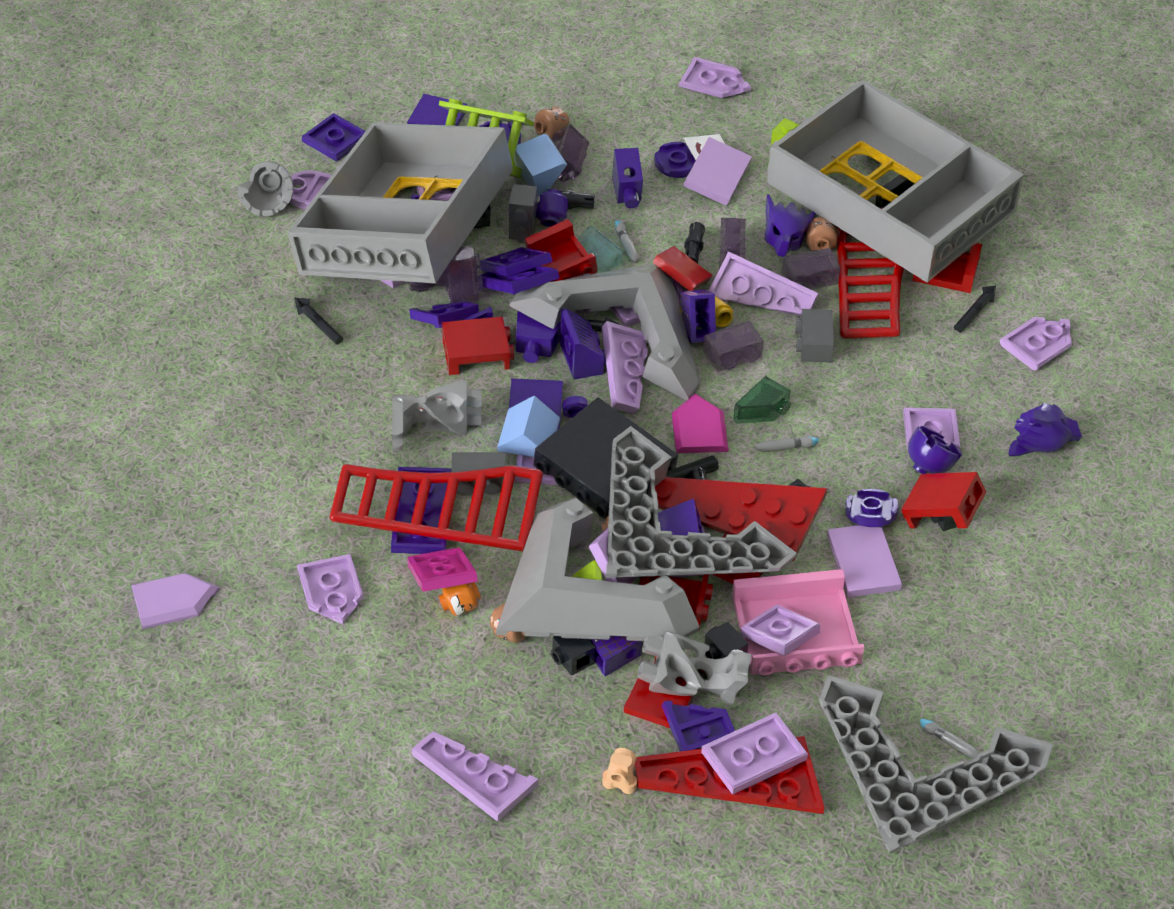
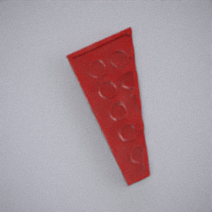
[655,477,828,561]
[633,736,825,814]

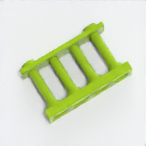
[439,99,534,178]

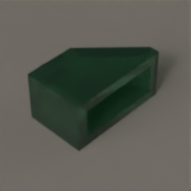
[733,376,791,424]

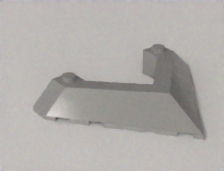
[509,263,700,400]
[606,426,797,578]
[496,498,700,641]
[819,675,1053,854]

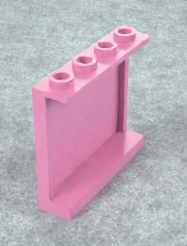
[732,569,864,676]

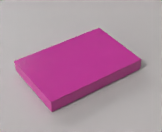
[407,547,478,592]

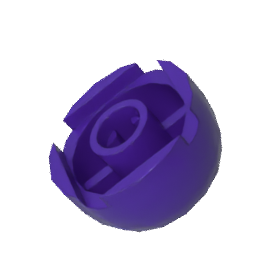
[908,425,962,474]

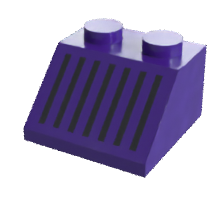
[560,308,606,380]

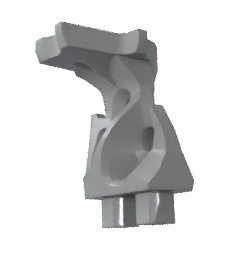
[392,380,481,452]
[637,632,752,705]

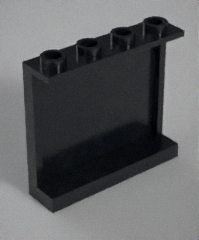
[533,397,678,518]

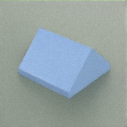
[515,134,567,199]
[497,396,560,457]

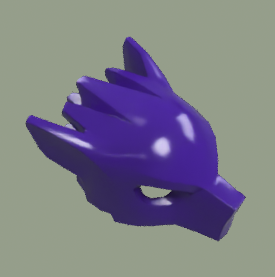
[764,194,816,257]
[1008,403,1082,456]

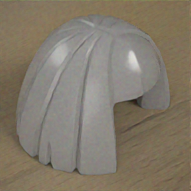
[237,160,294,216]

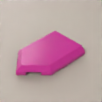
[672,393,729,453]

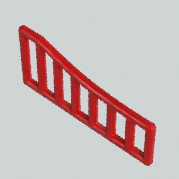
[836,208,904,339]
[329,464,543,552]

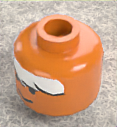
[438,582,482,616]

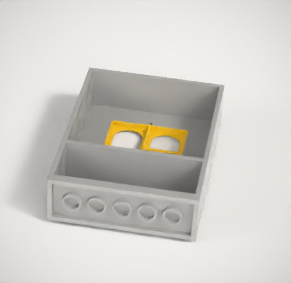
[767,80,1024,282]
[287,123,513,283]

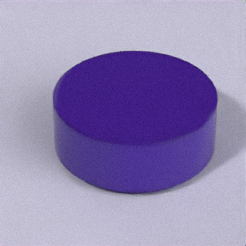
[562,396,588,418]

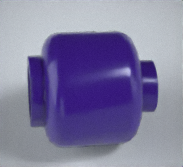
[536,189,569,227]

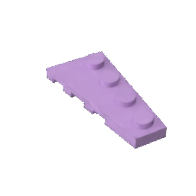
[602,321,648,414]

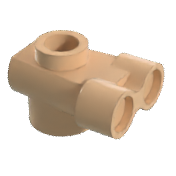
[602,748,637,794]

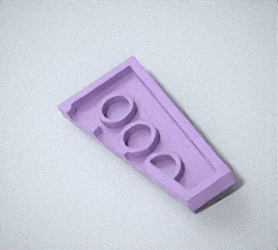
[709,251,819,316]
[412,731,538,822]

